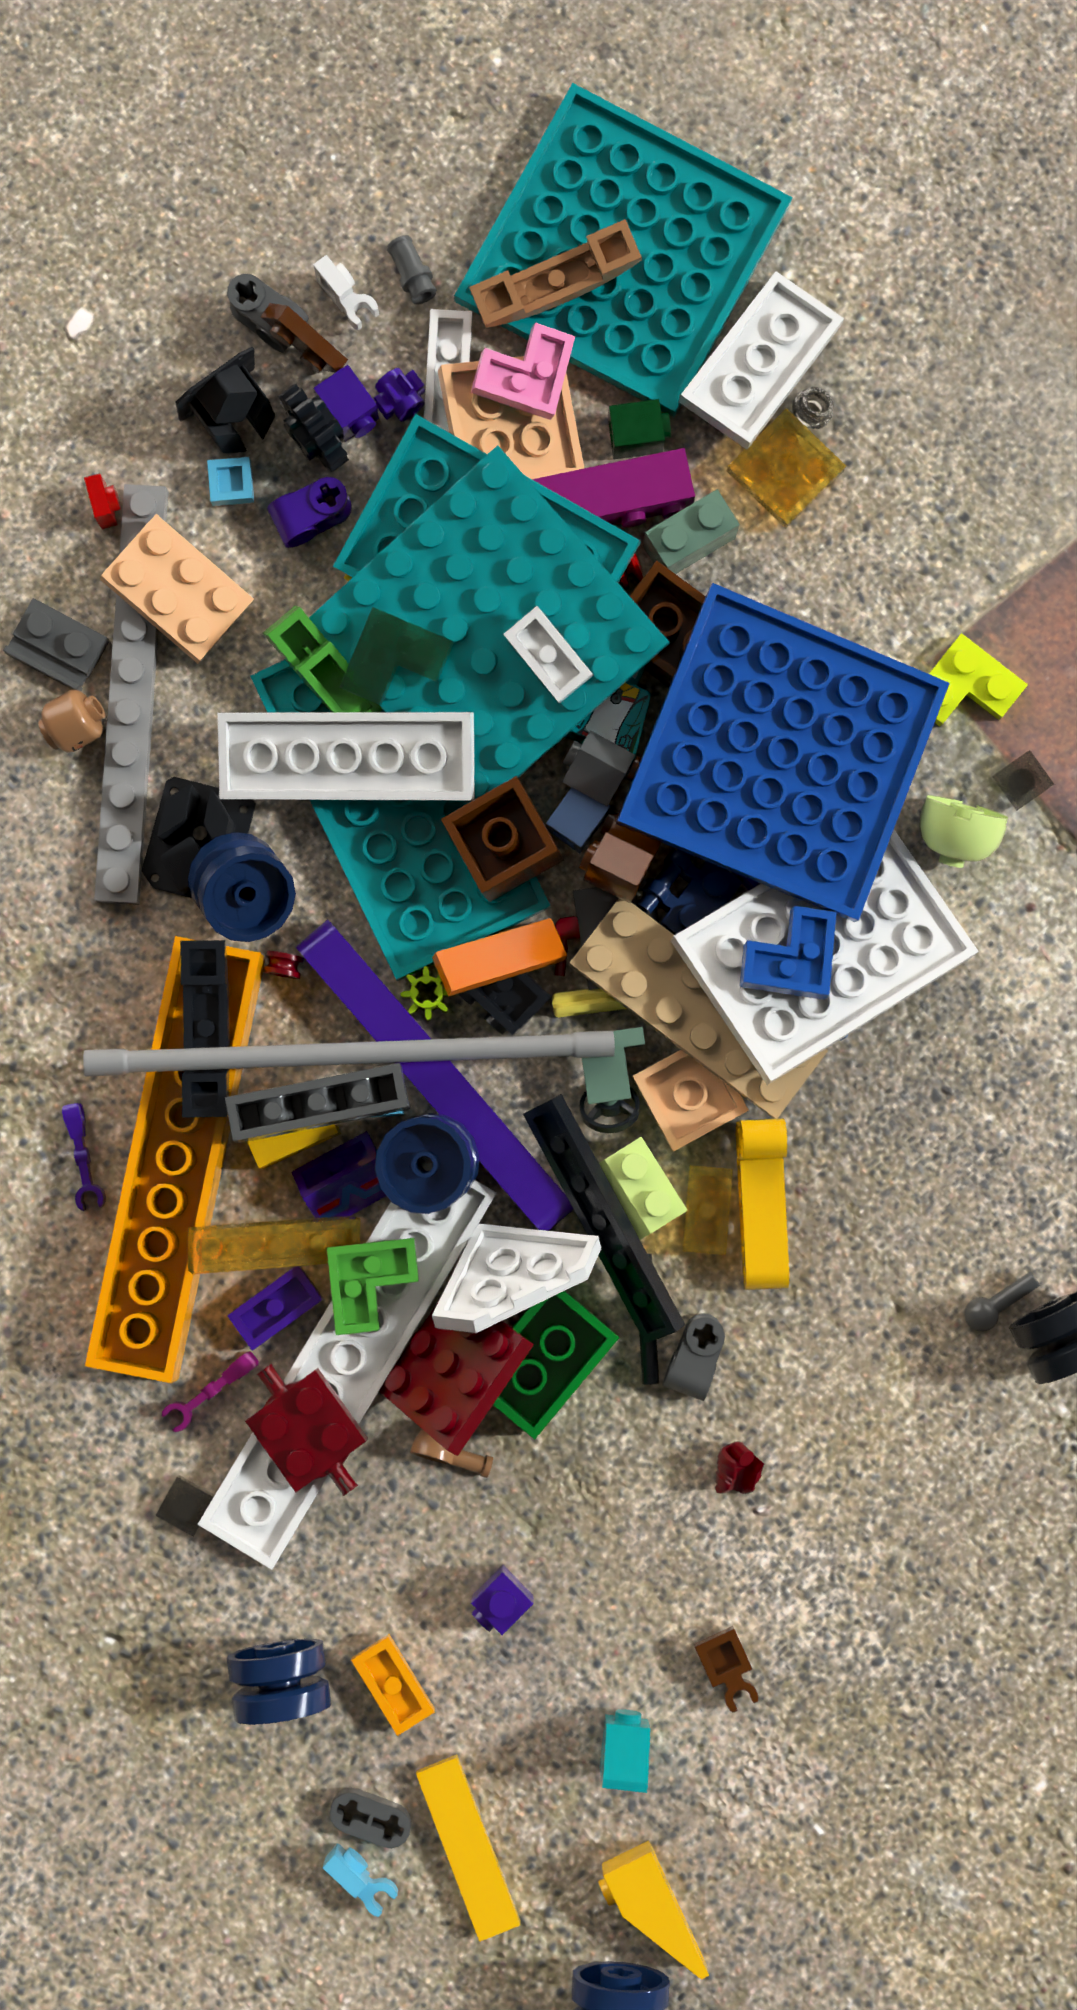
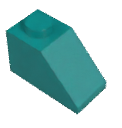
[599,1709,651,1793]

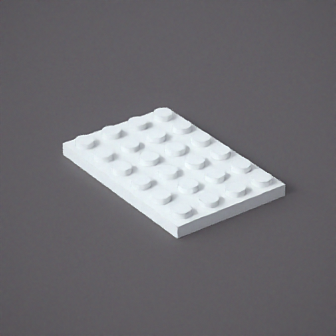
[671,830,979,1085]

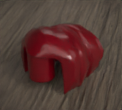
[715,1441,764,1494]

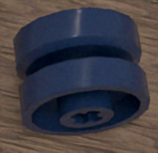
[188,832,296,942]
[375,1113,479,1214]
[226,1638,331,1725]
[571,1961,670,2010]

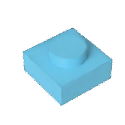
[207,457,254,506]

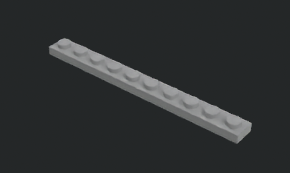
[94,484,169,905]

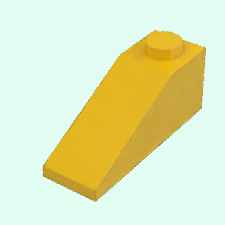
[598,1840,709,1980]

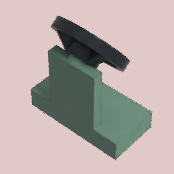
[559,1027,645,1133]

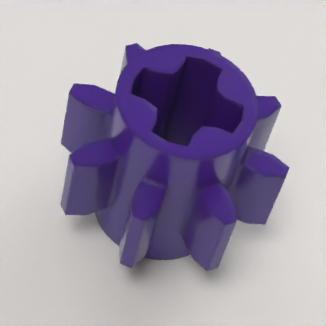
[374,368,425,422]

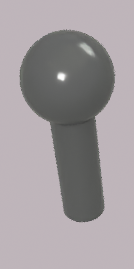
[964,1271,1040,1332]

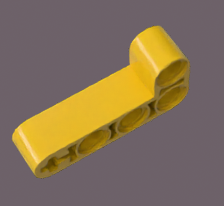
[736,1118,789,1290]

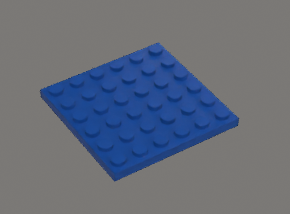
[616,583,950,922]

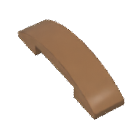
[469,219,642,328]

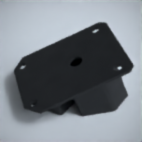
[175,347,275,453]
[141,776,256,898]

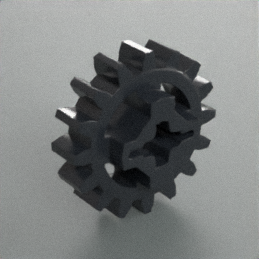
[278,384,349,472]

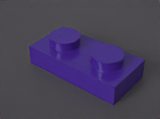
[227,1264,324,1351]

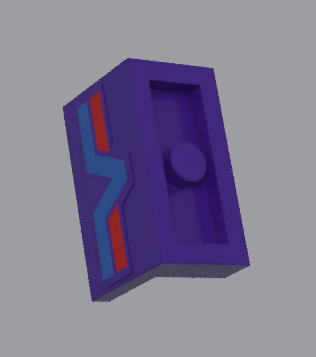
[291,1131,386,1230]

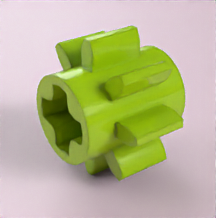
[400,966,453,1021]

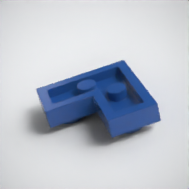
[740,906,837,1000]

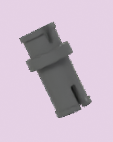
[387,235,437,305]

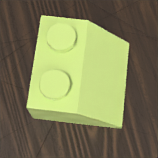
[599,1137,688,1240]

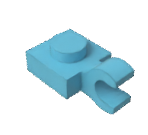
[323,1843,398,1917]

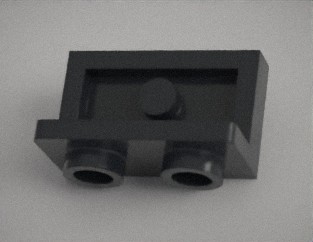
[458,973,552,1035]

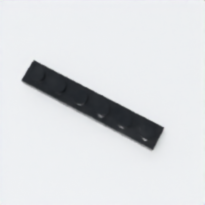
[523,1094,685,1344]

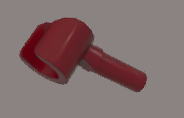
[554,916,580,976]

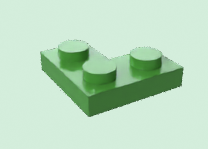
[327,1238,419,1335]

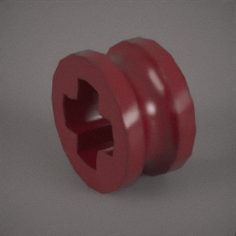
[262,950,304,979]

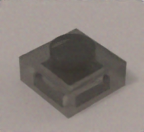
[992,750,1055,811]
[156,1475,215,1537]

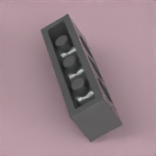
[225,1063,410,1143]

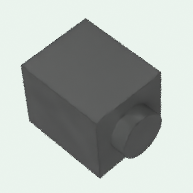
[562,730,635,806]

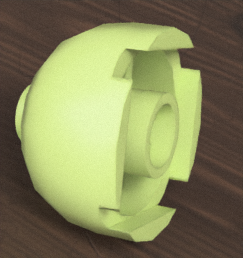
[919,795,1008,868]

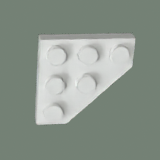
[432,1224,601,1333]

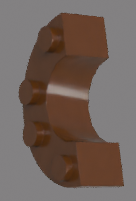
[579,756,661,903]

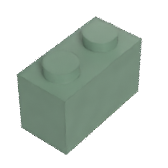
[643,489,740,574]

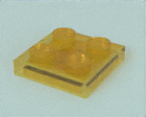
[726,408,846,529]

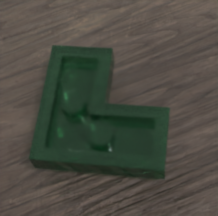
[339,607,454,705]

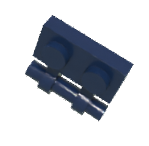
[636,849,743,935]

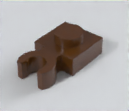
[694,1626,758,1713]

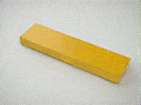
[416,1754,521,1942]

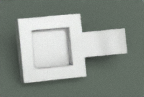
[313,255,379,330]

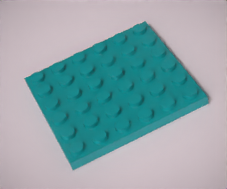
[454,83,793,417]
[309,445,670,804]

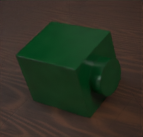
[607,399,671,460]

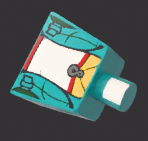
[565,666,651,766]

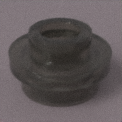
[792,387,833,429]

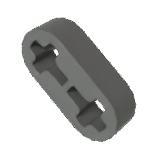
[330,1787,412,1849]

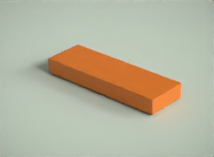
[432,918,567,997]

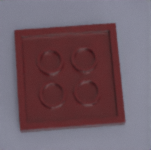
[379,1299,534,1456]

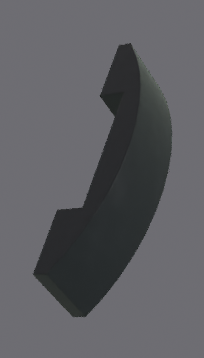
[180,940,230,1118]

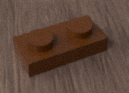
[261,303,348,373]

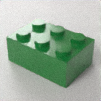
[493,1291,619,1440]

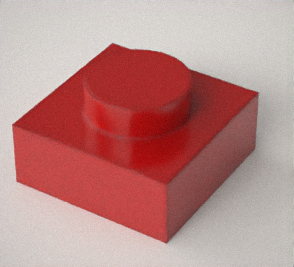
[84,473,121,529]

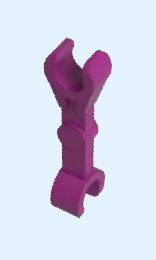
[161,1351,259,1432]

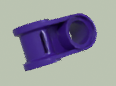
[267,477,352,548]

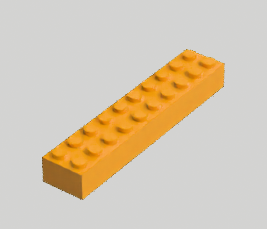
[85,936,266,1383]

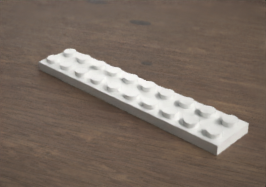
[197,1156,497,1570]

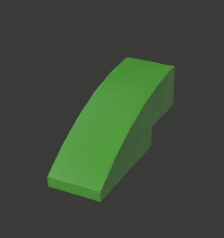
[263,606,383,712]

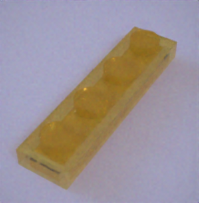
[188,1215,360,1274]

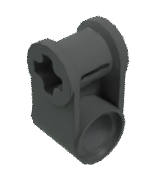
[227,274,309,353]
[662,1313,725,1401]

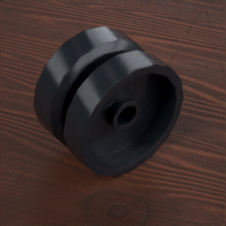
[1009,1291,1077,1384]

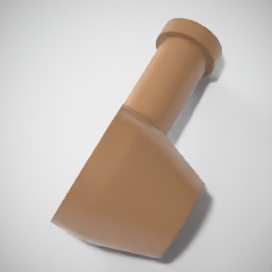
[410,1429,493,1478]

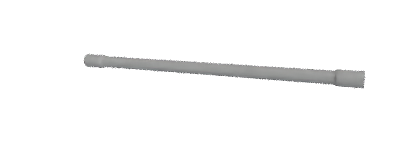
[83,1031,615,1077]

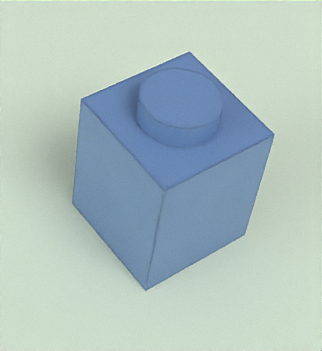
[546,787,611,854]

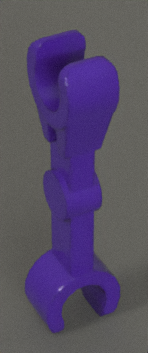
[62,1103,106,1211]

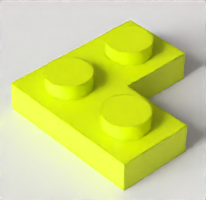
[929,633,1028,727]

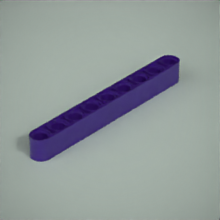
[295,919,574,1231]

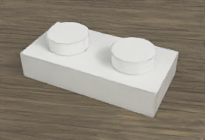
[503,606,593,703]

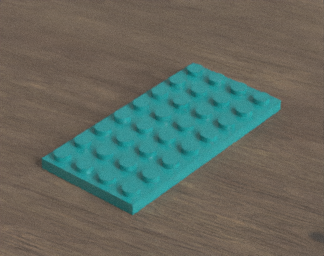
[250,660,551,981]

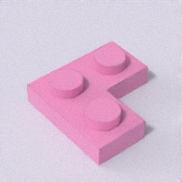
[471,322,575,420]

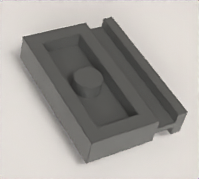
[3,598,109,691]

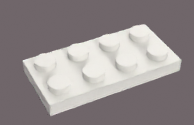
[679,271,844,450]

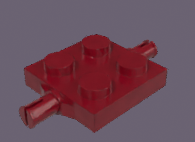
[245,1364,368,1496]

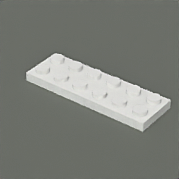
[217,712,475,800]

